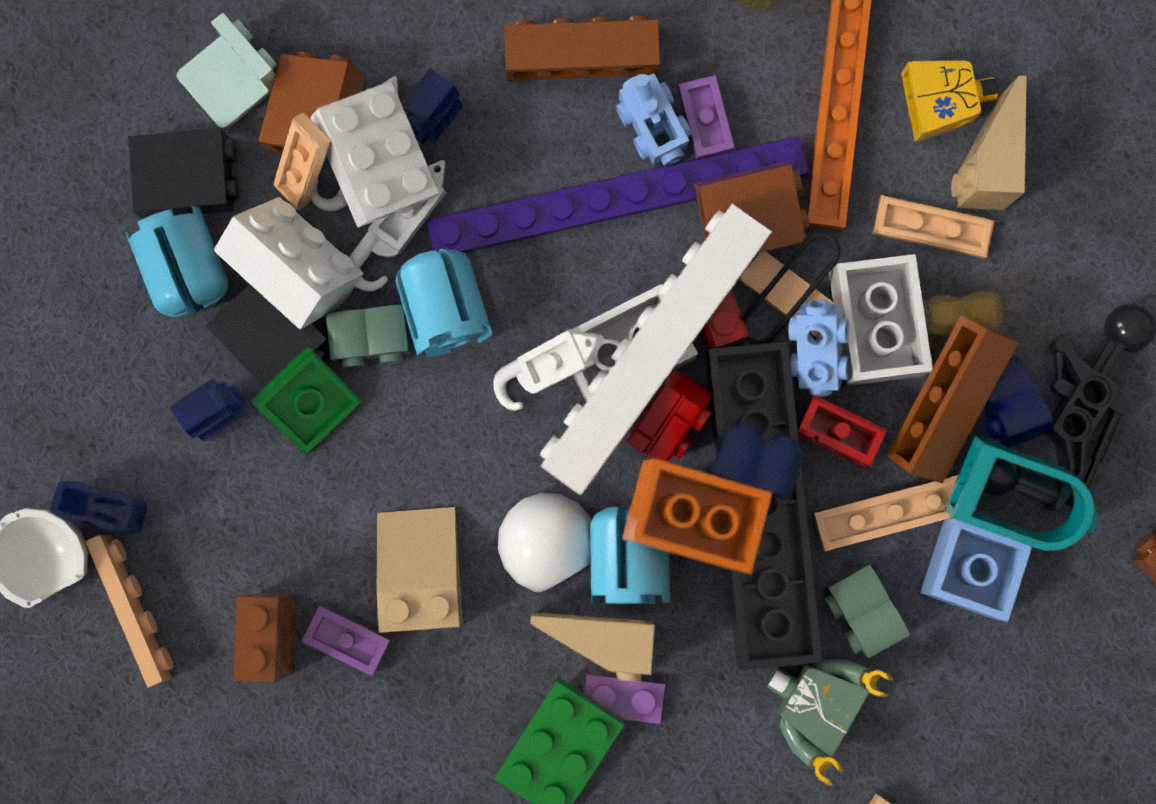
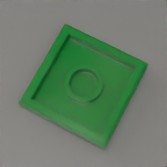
[251,346,363,455]

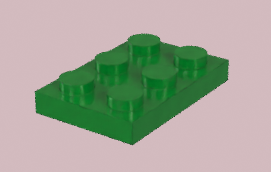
[494,677,626,804]

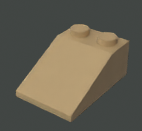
[951,76,1027,210]
[377,507,463,633]
[531,612,654,681]

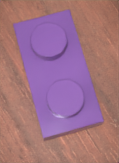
[678,75,735,159]
[301,605,392,676]
[584,673,665,724]

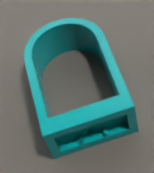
[945,436,1098,551]

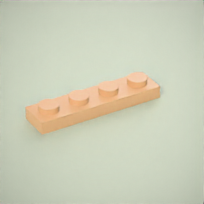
[812,475,977,551]
[85,535,173,688]

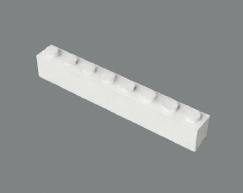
[540,204,771,496]

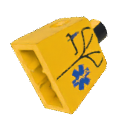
[901,61,998,142]

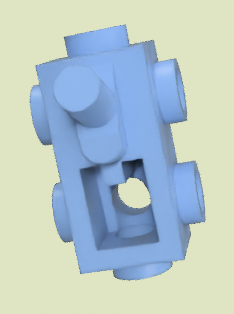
[616,73,691,167]
[789,299,850,397]

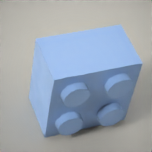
[920,518,1032,622]

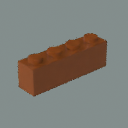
[504,16,660,81]
[887,315,1018,484]

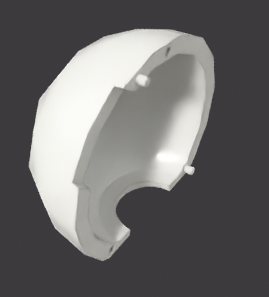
[498,493,592,592]
[0,508,89,608]

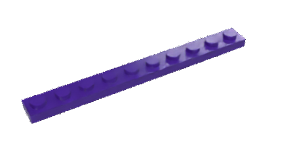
[426,136,808,253]

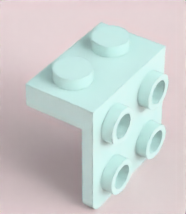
[177,13,278,129]

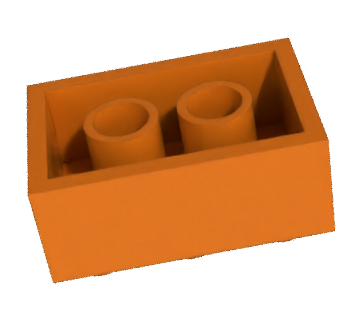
[622,459,772,574]

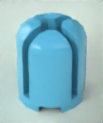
[125,206,228,317]
[395,249,493,357]
[590,506,670,604]

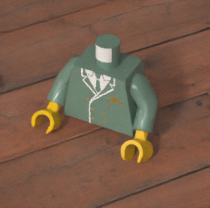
[765,659,893,786]

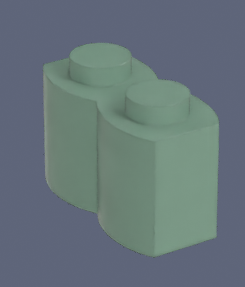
[326,305,412,369]
[823,565,910,658]

